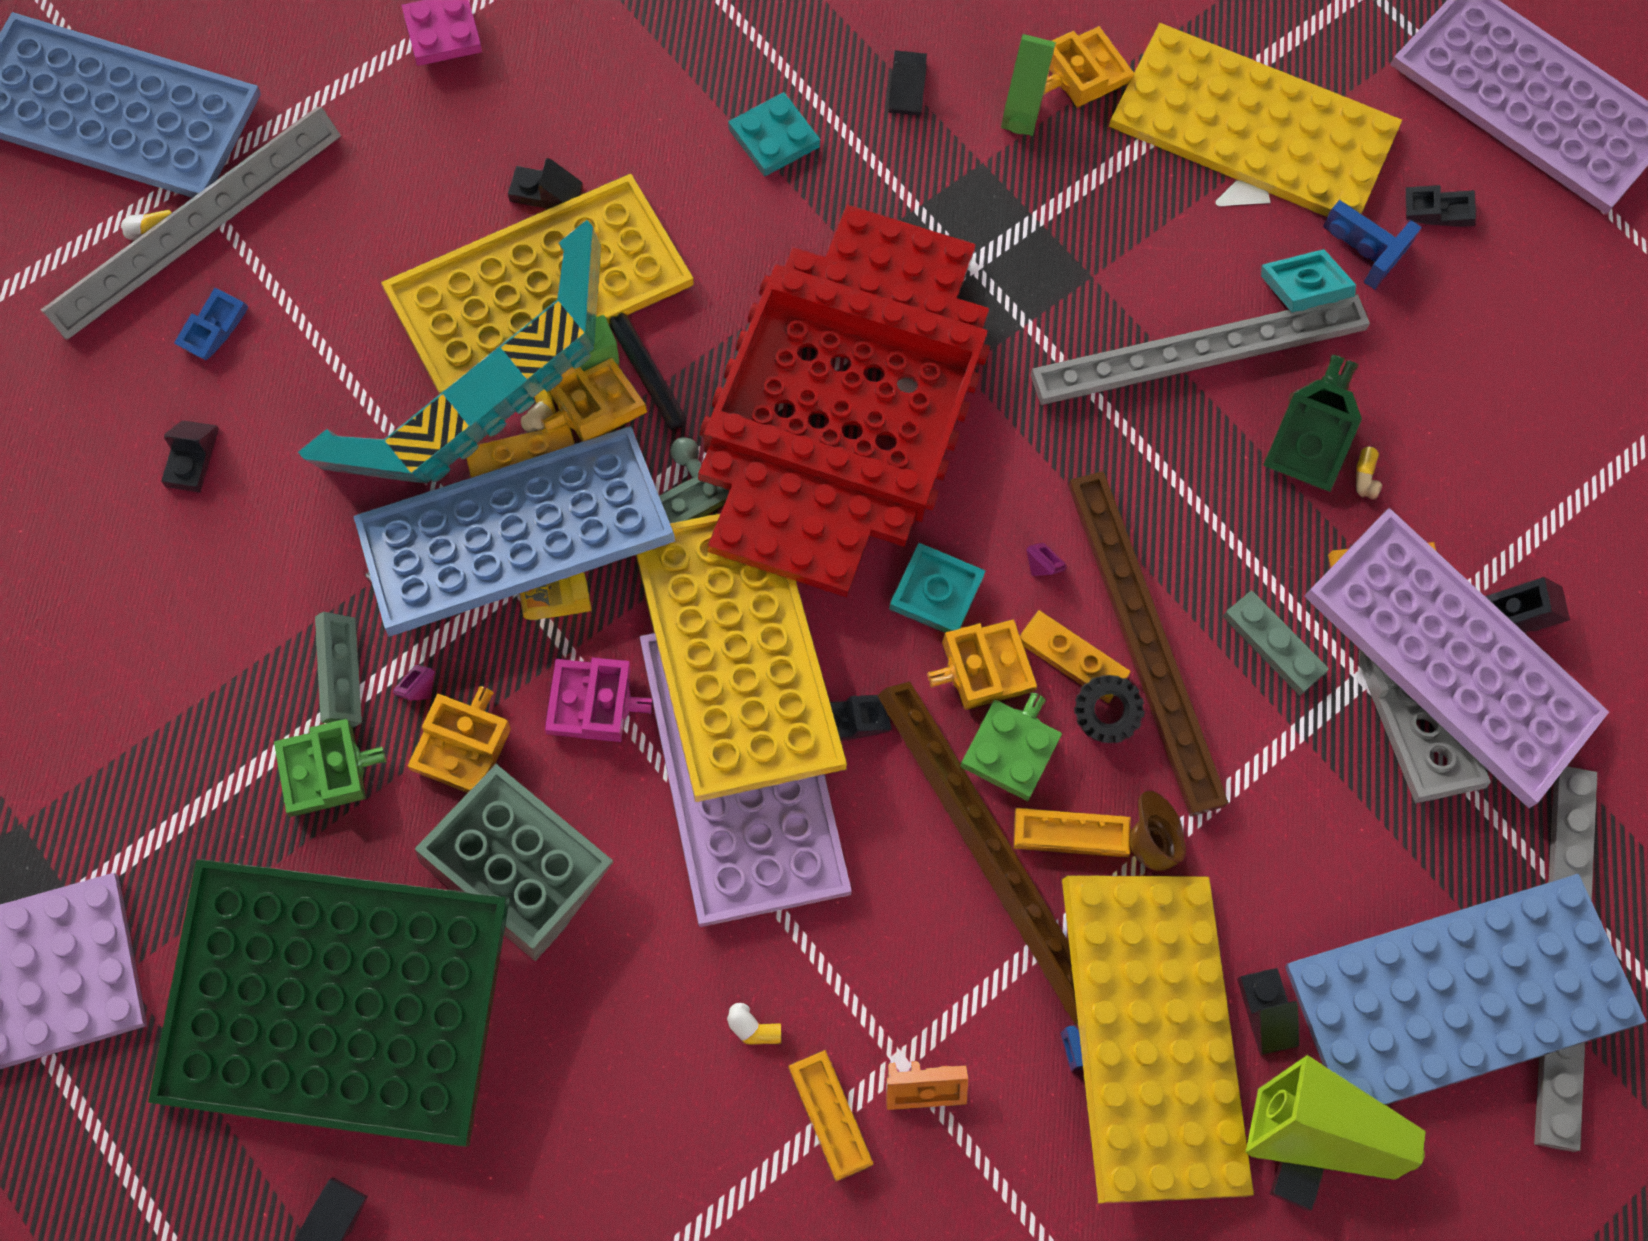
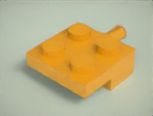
[1044,26,1135,108]
[541,358,647,442]
[927,619,1037,710]
[407,686,511,793]

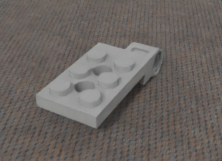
[1359,649,1491,804]

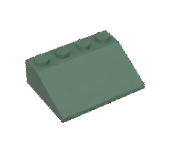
[415,764,613,961]

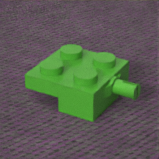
[960,693,1062,801]
[274,719,386,817]

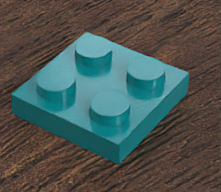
[728,92,820,177]
[1261,249,1356,312]
[889,543,986,633]

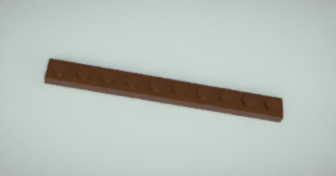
[1068,471,1229,817]
[877,681,1078,1026]

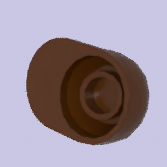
[1129,791,1186,871]

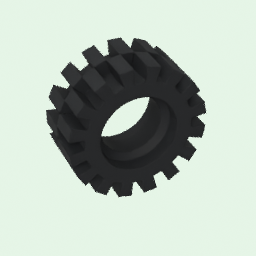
[1074,675,1145,743]

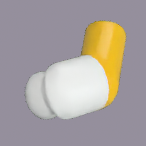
[121,210,172,240]
[727,1003,781,1045]

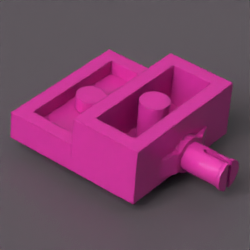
[402,0,482,66]
[545,658,653,742]

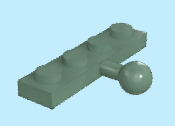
[659,437,730,523]

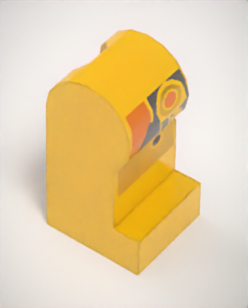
[519,572,592,620]

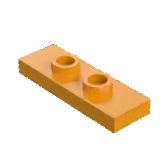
[466,424,574,478]
[1020,610,1131,704]
[1014,808,1131,857]
[788,1050,873,1182]

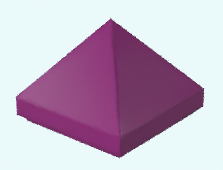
[1026,543,1067,576]
[393,665,435,701]

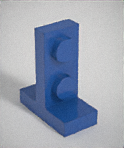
[1323,200,1422,290]

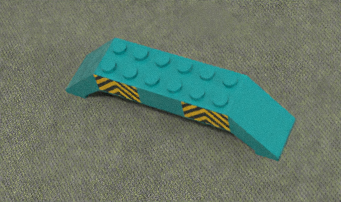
[298,220,601,484]

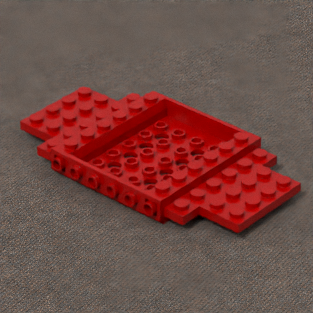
[698,204,991,598]

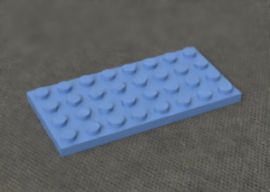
[0,12,261,198]
[353,426,675,637]
[1285,874,1647,1105]

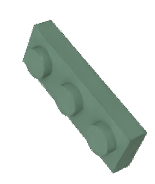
[1223,590,1329,696]
[315,611,362,727]

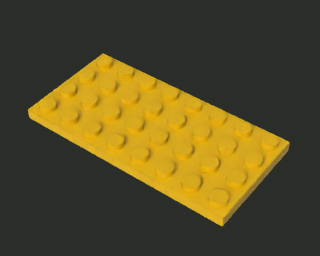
[1109,23,1402,217]
[381,174,694,394]
[636,514,847,802]
[1062,876,1254,1204]

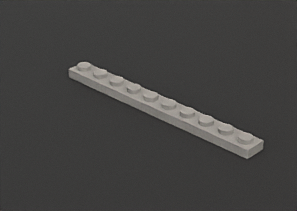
[41,107,341,340]
[1030,294,1370,405]
[1534,766,1597,1152]

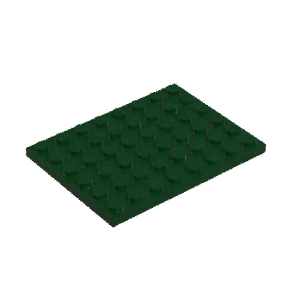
[148,859,510,1147]

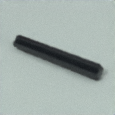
[609,312,687,431]

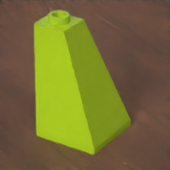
[1246,1055,1426,1180]

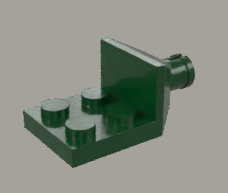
[1263,354,1362,492]

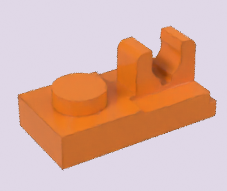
[886,1061,968,1110]

